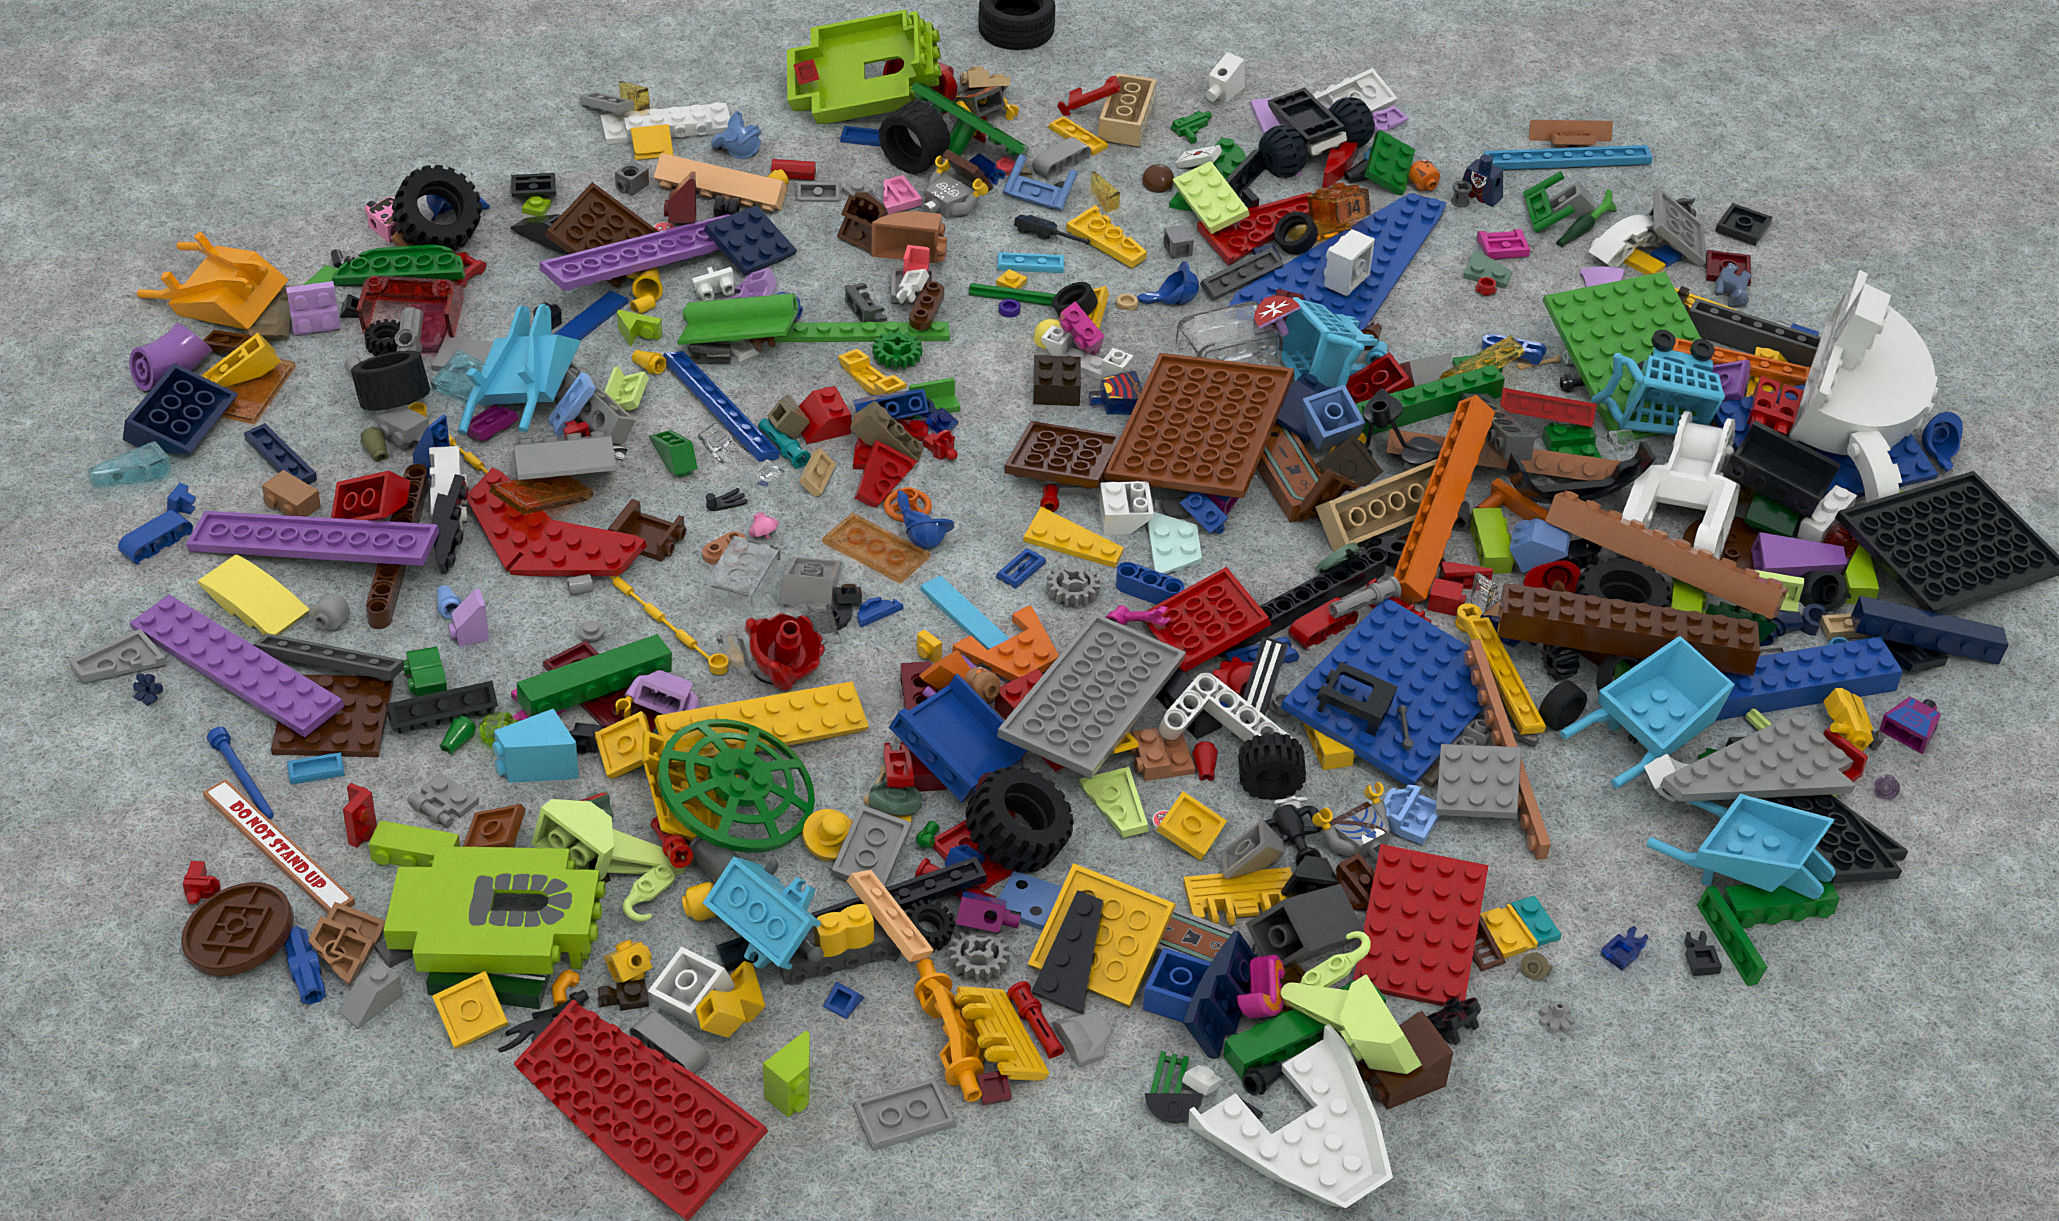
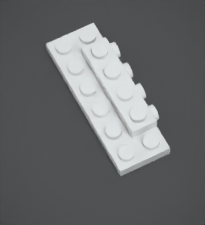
[1313,68,1397,113]
[600,102,730,144]

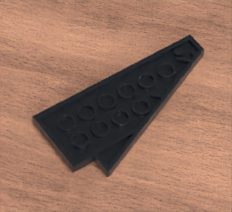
[1725,736,1908,883]

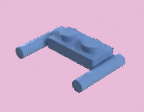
[1003,154,1078,211]

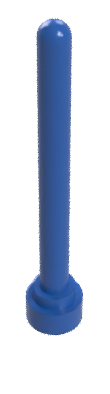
[206,726,274,819]

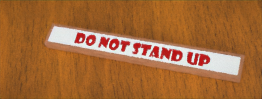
[203,779,355,914]

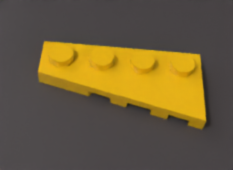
[1023,507,1124,568]

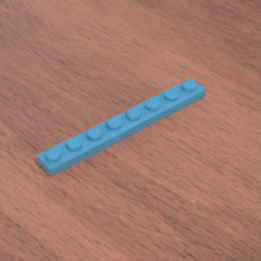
[1483,145,1653,170]

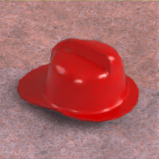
[1523,561,1581,594]

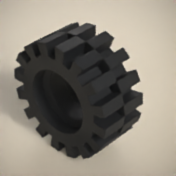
[364,319,400,356]
[906,899,955,953]

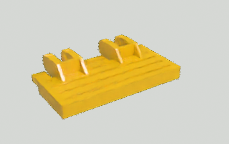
[1183,867,1292,926]
[954,986,1049,1081]

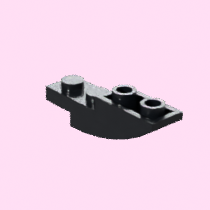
[432,474,469,574]

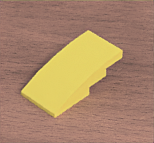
[197,554,310,635]

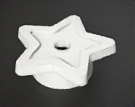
[1274,796,1308,810]

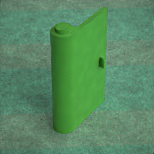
[677,293,798,345]

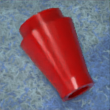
[1192,741,1218,781]

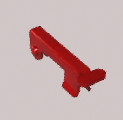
[1057,76,1121,116]

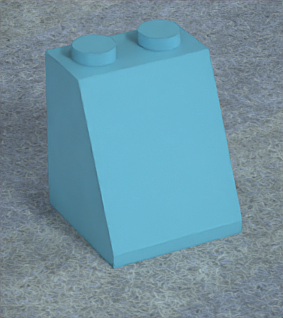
[492,709,579,783]

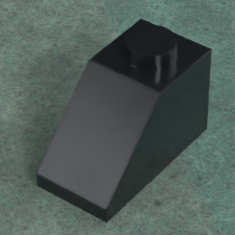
[1281,855,1339,897]

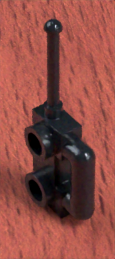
[1014,214,1090,245]

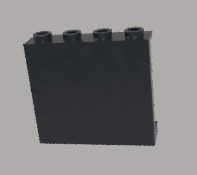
[1723,420,1841,519]

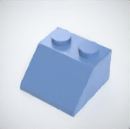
[1302,384,1365,451]
[1510,518,1571,573]

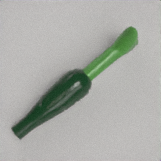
[1556,189,1617,247]

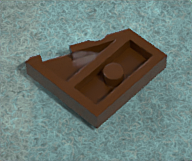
[1299,468,1360,519]

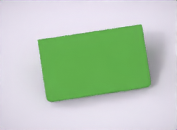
[909,377,960,419]

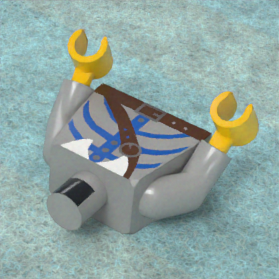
[1312,782,1390,861]

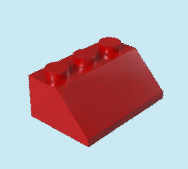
[331,470,410,521]

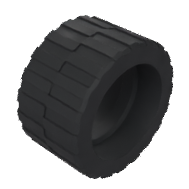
[879,101,950,174]
[351,350,430,411]

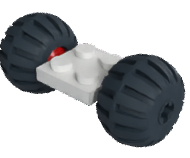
[1258,97,1375,178]

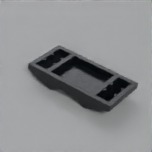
[1268,87,1345,144]

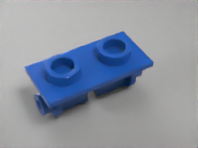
[1180,492,1229,534]

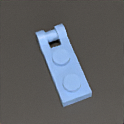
[548,372,596,437]

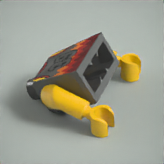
[953,86,1019,136]

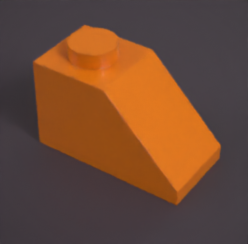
[919,650,971,690]

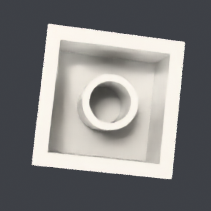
[1324,229,1375,296]
[648,947,735,1030]

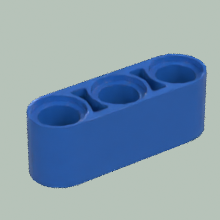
[118,510,193,565]
[1115,562,1184,605]

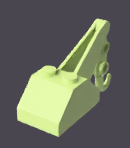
[531,799,687,922]
[1281,931,1422,1074]

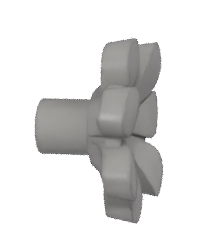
[1538,1002,1575,1034]

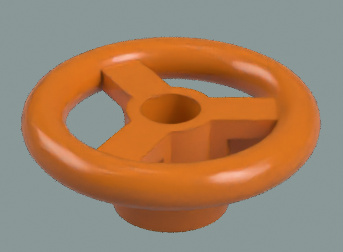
[884,487,932,522]

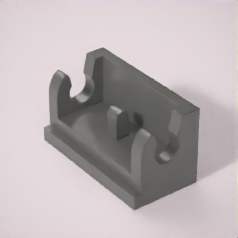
[845,283,887,322]

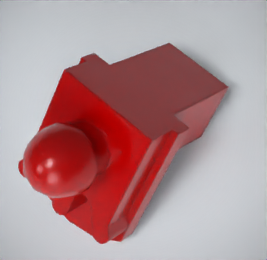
[923,430,958,460]
[183,861,221,905]

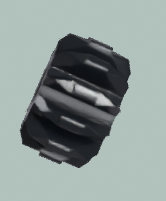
[1541,644,1580,680]

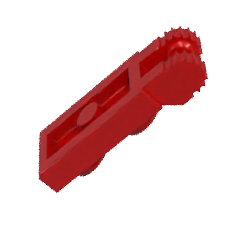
[883,742,914,788]

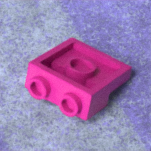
[1059,302,1104,355]

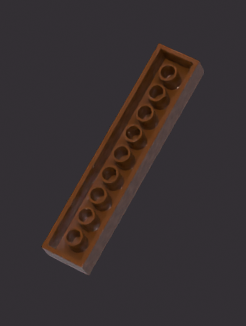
[1498,583,1760,676]

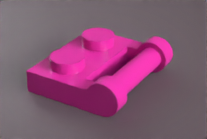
[1477,229,1530,259]

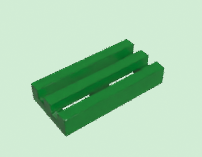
[1150,1051,1189,1093]

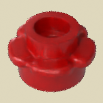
[1475,277,1497,296]

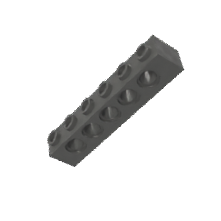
[1457,393,1535,461]

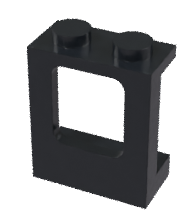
[1316,662,1398,737]

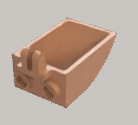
[871,211,947,264]

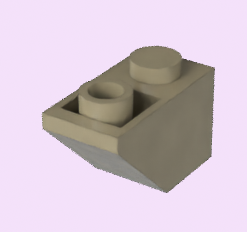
[767,395,810,440]

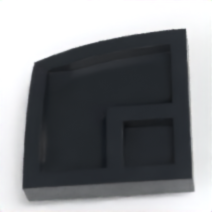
[1884,639,1949,673]

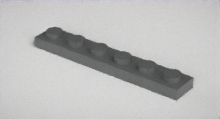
[253,633,404,681]

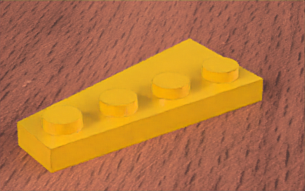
[1066,205,1147,268]

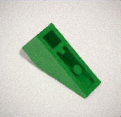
[649,430,698,477]

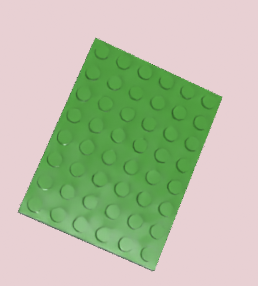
[1542,272,1713,444]

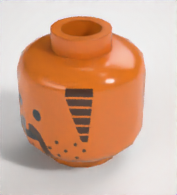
[1409,160,1440,191]

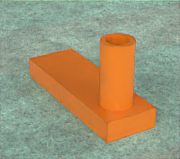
[1476,478,1549,521]

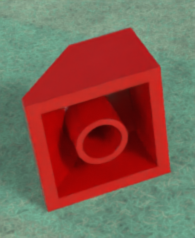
[799,386,852,444]

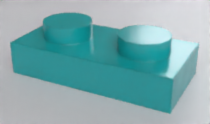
[1511,895,1562,947]

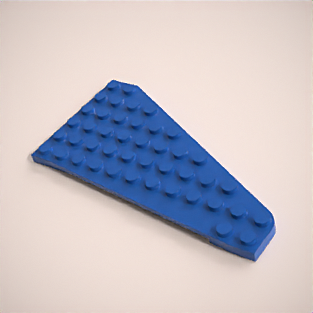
[1225,193,1447,331]

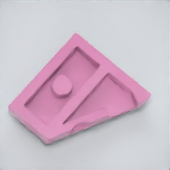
[883,175,922,214]

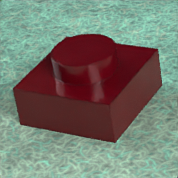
[976,1071,1012,1106]

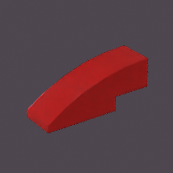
[1322,141,1358,188]

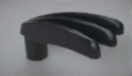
[705,488,748,511]

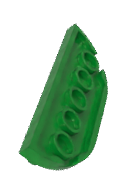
[1169,137,1246,211]
[332,245,465,286]

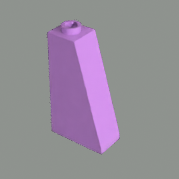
[1751,532,1848,577]

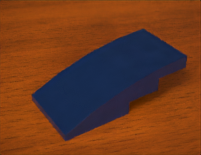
[1183,931,1257,1059]

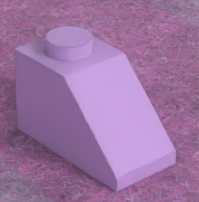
[448,588,489,647]

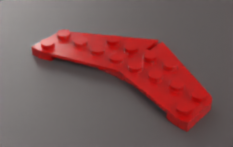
[467,467,647,576]

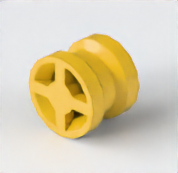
[1455,603,1482,633]

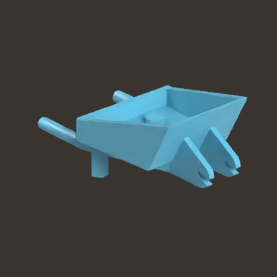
[457,304,581,435]
[1560,636,1735,789]
[1647,793,1835,899]

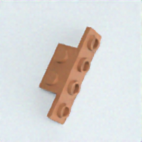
[1529,120,1613,148]

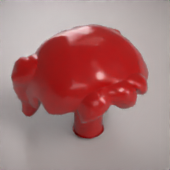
[744,613,825,691]

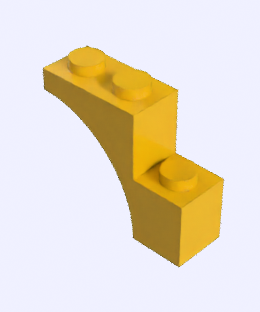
[695,961,766,1038]

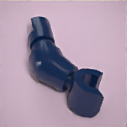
[1759,604,1826,646]

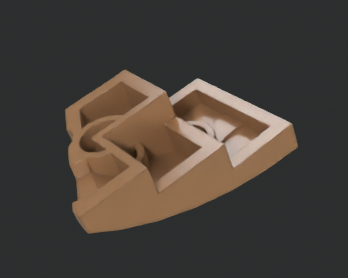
[308,902,385,985]

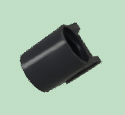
[1556,538,1602,569]

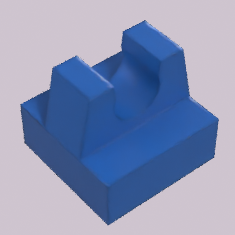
[167,482,196,515]

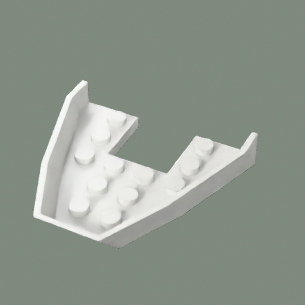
[1188,1024,1393,1208]

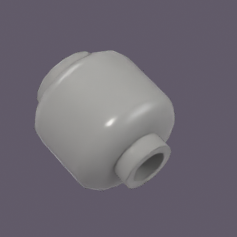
[311,594,350,631]

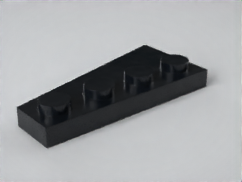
[1031,890,1104,1014]

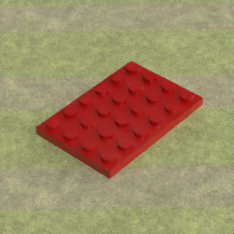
[1353,844,1489,1006]

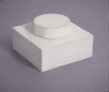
[1182,1065,1222,1096]

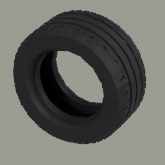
[978,0,1056,50]

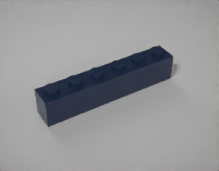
[1851,596,2009,664]

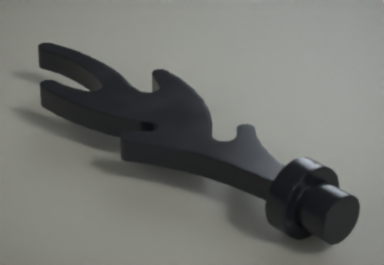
[498,989,589,1053]

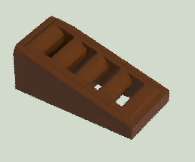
[1472,915,1506,972]

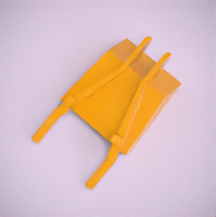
[137,231,289,330]

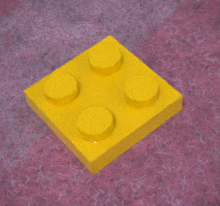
[595,711,651,779]
[1156,791,1227,861]
[432,971,509,1049]

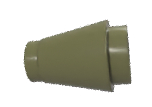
[360,427,389,462]

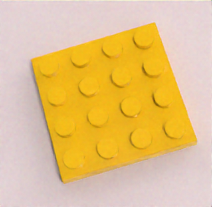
[1028,863,1176,1008]

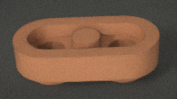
[702,531,747,564]

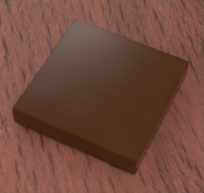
[942,150,993,192]

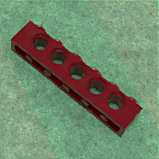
[900,661,946,792]

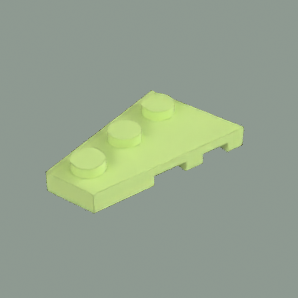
[1078,767,1149,838]

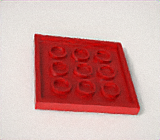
[1143,566,1271,672]

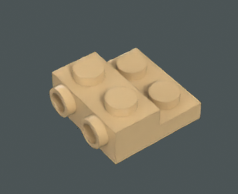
[960,66,1011,91]

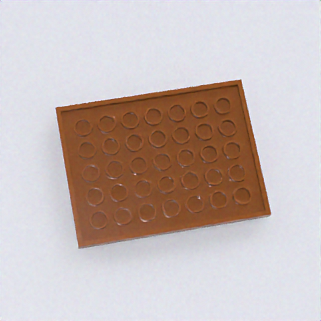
[1104,353,1295,498]

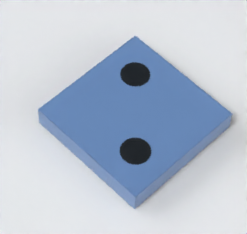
[993,870,1062,931]

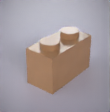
[262,470,321,517]

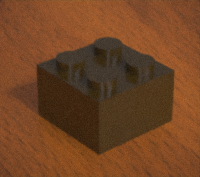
[1033,355,1081,406]

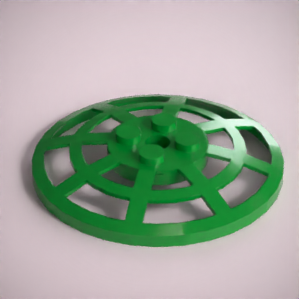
[657,719,815,853]

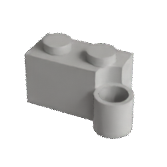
[377,406,430,449]

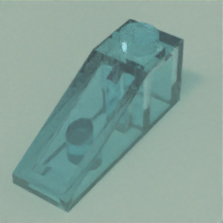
[88,441,172,488]

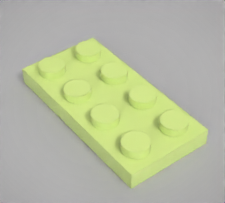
[1173,161,1250,234]

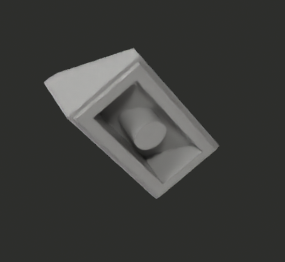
[796,181,840,202]

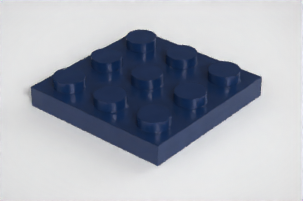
[704,205,797,276]

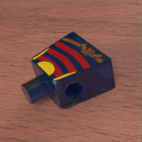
[1088,371,1142,415]

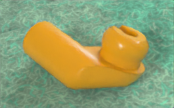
[551,969,580,1007]

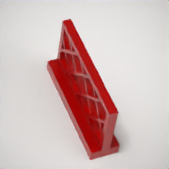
[1500,388,1597,427]

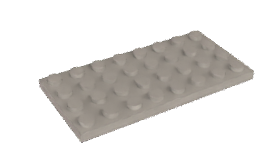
[997,613,1186,778]

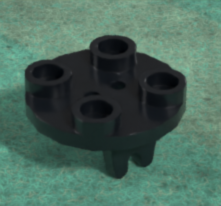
[1427,997,1481,1045]

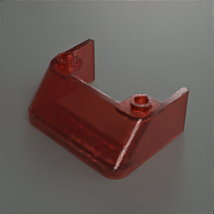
[357,276,465,338]

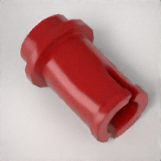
[1040,484,1059,512]

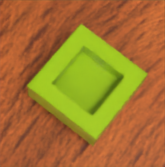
[522,196,551,216]

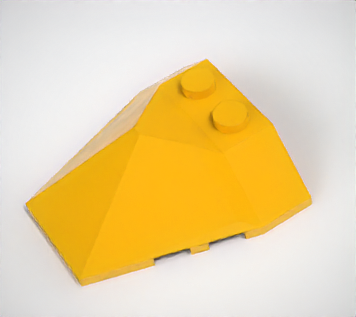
[641,730,738,841]

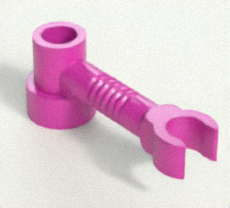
[1105,605,1171,626]

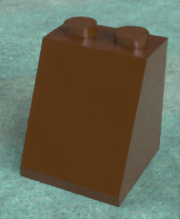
[1357,1011,1453,1110]

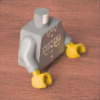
[922,156,988,219]

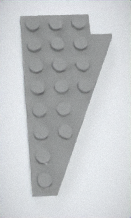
[1660,713,1856,802]

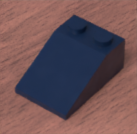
[1276,372,1332,442]

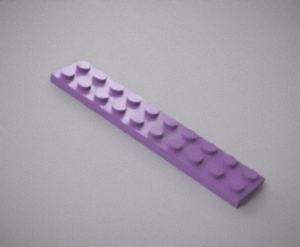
[539,214,730,291]
[186,511,439,566]
[130,594,344,737]

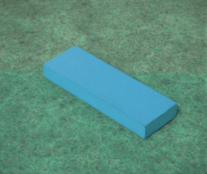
[997,252,1064,273]

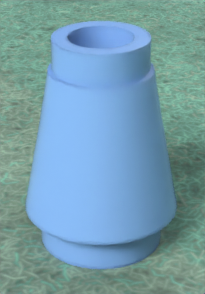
[436,585,462,619]

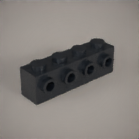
[385,681,498,733]

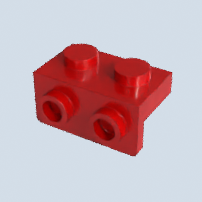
[343,783,377,848]

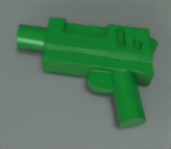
[1170,111,1212,144]

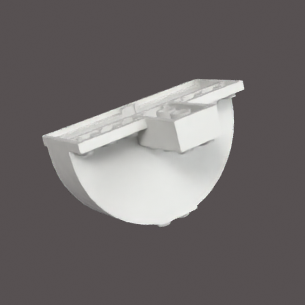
[1788,270,1938,455]

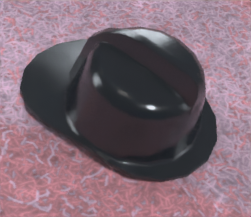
[1799,571,1851,610]

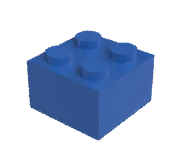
[1143,947,1211,1022]

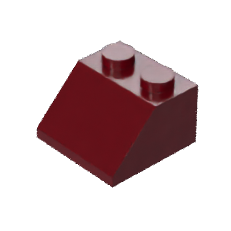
[664,172,697,223]

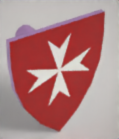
[1254,296,1301,336]

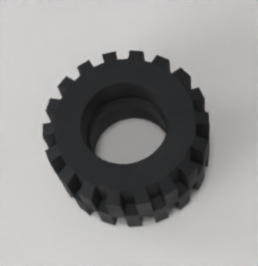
[1238,732,1306,800]

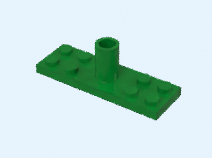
[911,82,1030,157]

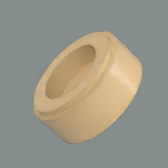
[1116,293,1138,312]

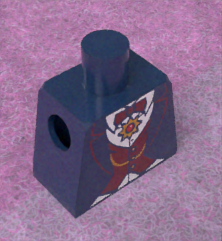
[1462,154,1503,207]

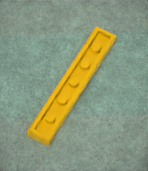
[1464,617,1546,735]

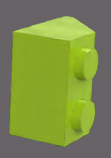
[763,1030,810,1117]

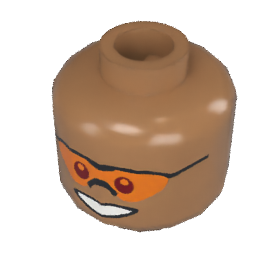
[963,667,1000,704]

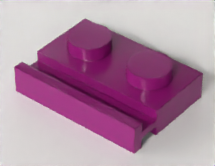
[467,404,519,441]

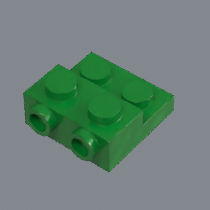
[1542,422,1602,458]

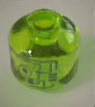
[479,712,519,748]

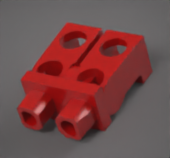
[1747,376,1804,436]

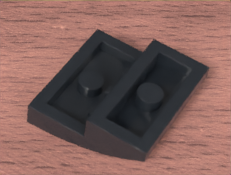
[511,173,556,197]

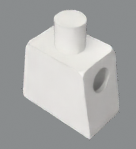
[1205,52,1245,102]

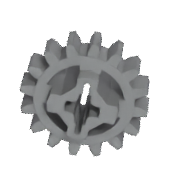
[1046,562,1100,608]
[949,928,1010,983]

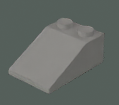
[781,556,842,611]

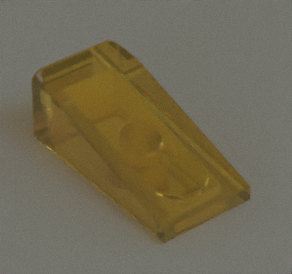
[619,81,650,111]
[1091,171,1120,213]

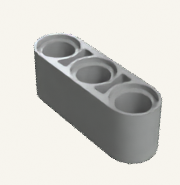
[1032,137,1091,180]
[629,1011,709,1074]

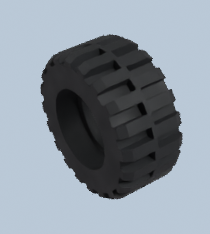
[392,165,482,251]
[1575,558,1672,607]
[965,766,1074,872]

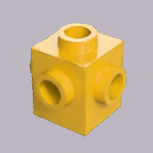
[603,939,653,982]

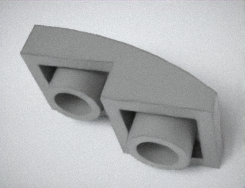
[1452,718,1492,746]

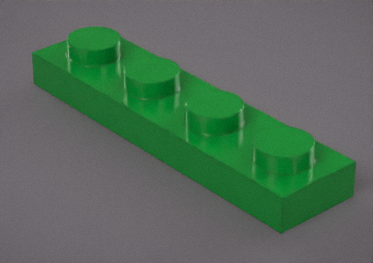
[1696,886,1768,987]

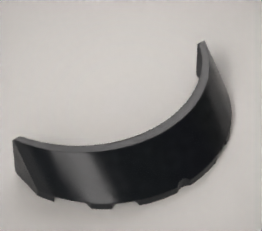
[1506,441,1656,505]

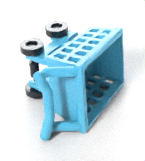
[1591,329,1725,435]

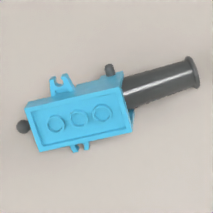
[689,836,824,970]

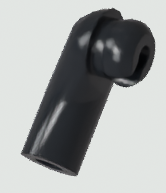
[331,249,355,268]

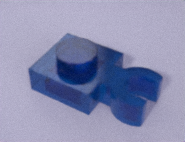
[969,153,1006,185]
[918,398,959,433]
[1600,926,1648,971]

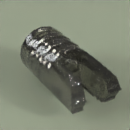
[688,343,731,364]

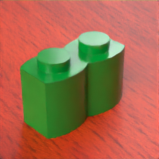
[403,646,447,697]

